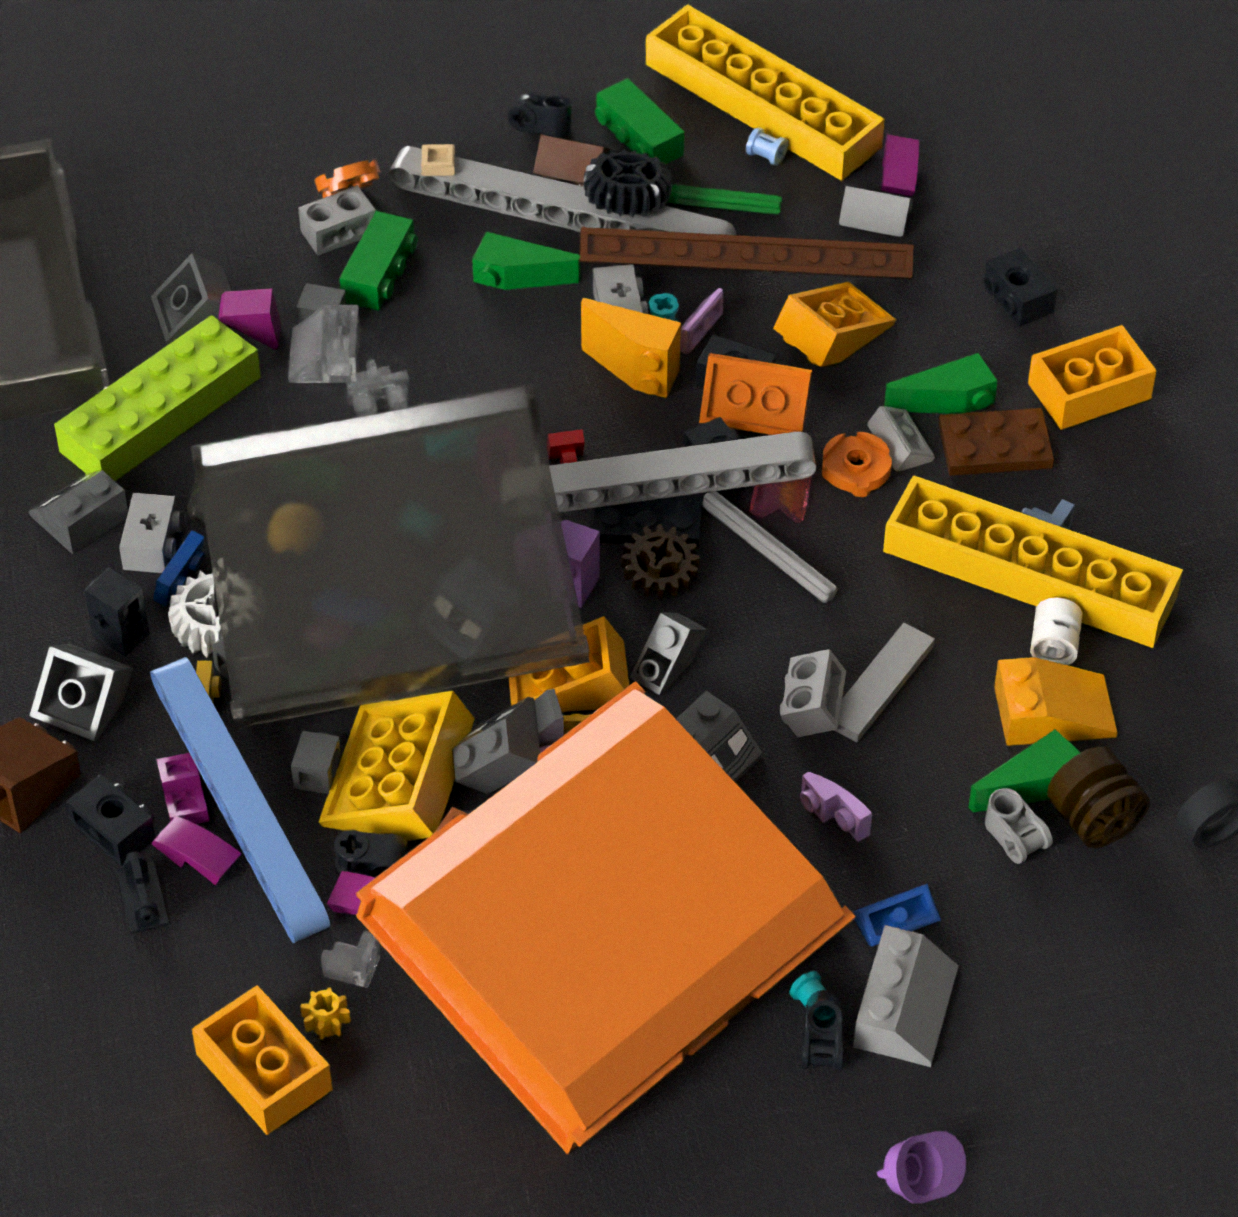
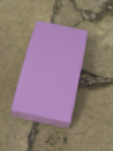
[800,772,872,842]

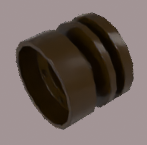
[1047,746,1150,849]

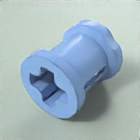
[746,127,788,166]

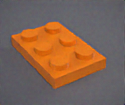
[699,353,812,435]

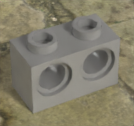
[298,186,375,256]
[780,649,846,738]

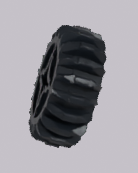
[583,149,672,218]

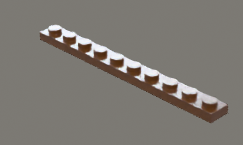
[579,227,914,279]

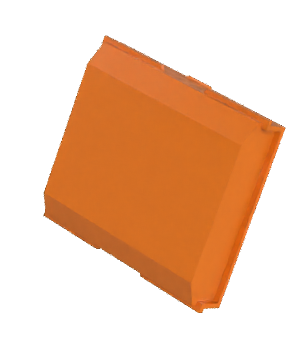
[356,681,856,1154]

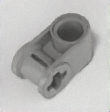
[985,788,1053,864]

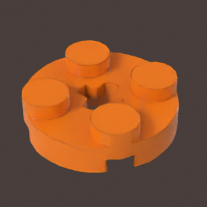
[314,159,381,198]
[822,432,892,497]

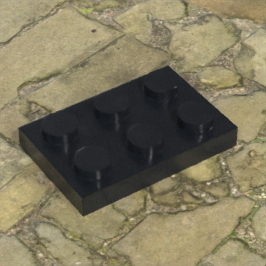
[593,493,702,548]

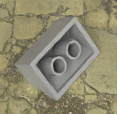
[853,925,958,1067]

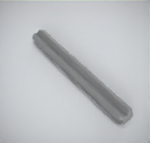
[701,491,838,603]

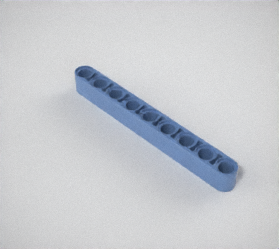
[150,657,330,943]

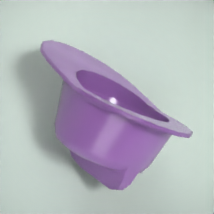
[877,1131,966,1203]

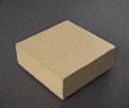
[421,144,455,176]

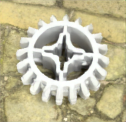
[168,568,268,658]

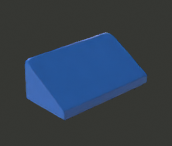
[852,884,941,947]

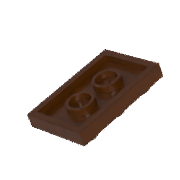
[938,408,1054,476]

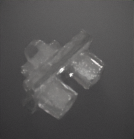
[345,359,409,419]

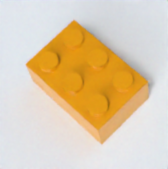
[1028,325,1157,430]
[192,985,332,1135]

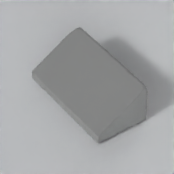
[868,406,935,471]

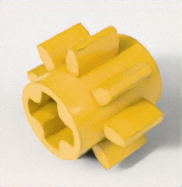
[300,988,351,1040]

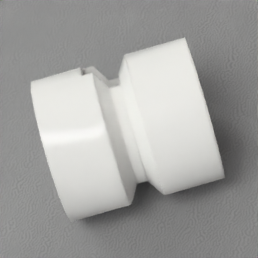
[1030,598,1083,665]

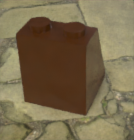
[0,716,81,834]

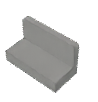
[839,186,914,237]

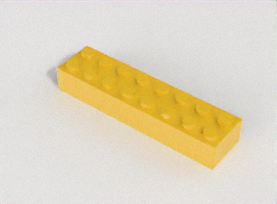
[646,4,885,181]
[883,475,1183,648]

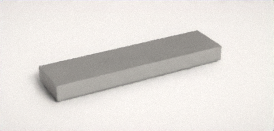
[834,623,935,743]

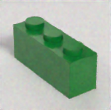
[595,78,684,164]
[339,211,418,311]

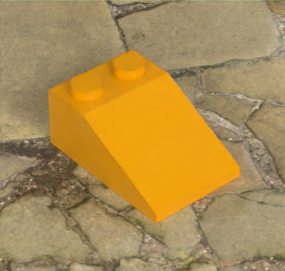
[773,282,896,367]
[581,298,681,398]
[507,616,629,712]
[994,657,1117,746]

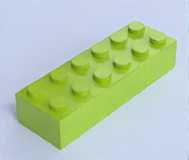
[54,315,261,481]

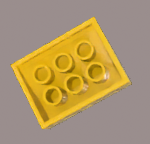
[319,691,475,841]

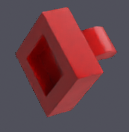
[546,429,585,464]

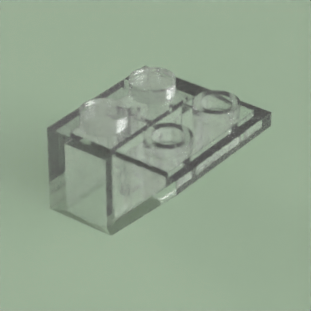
[288,305,360,383]

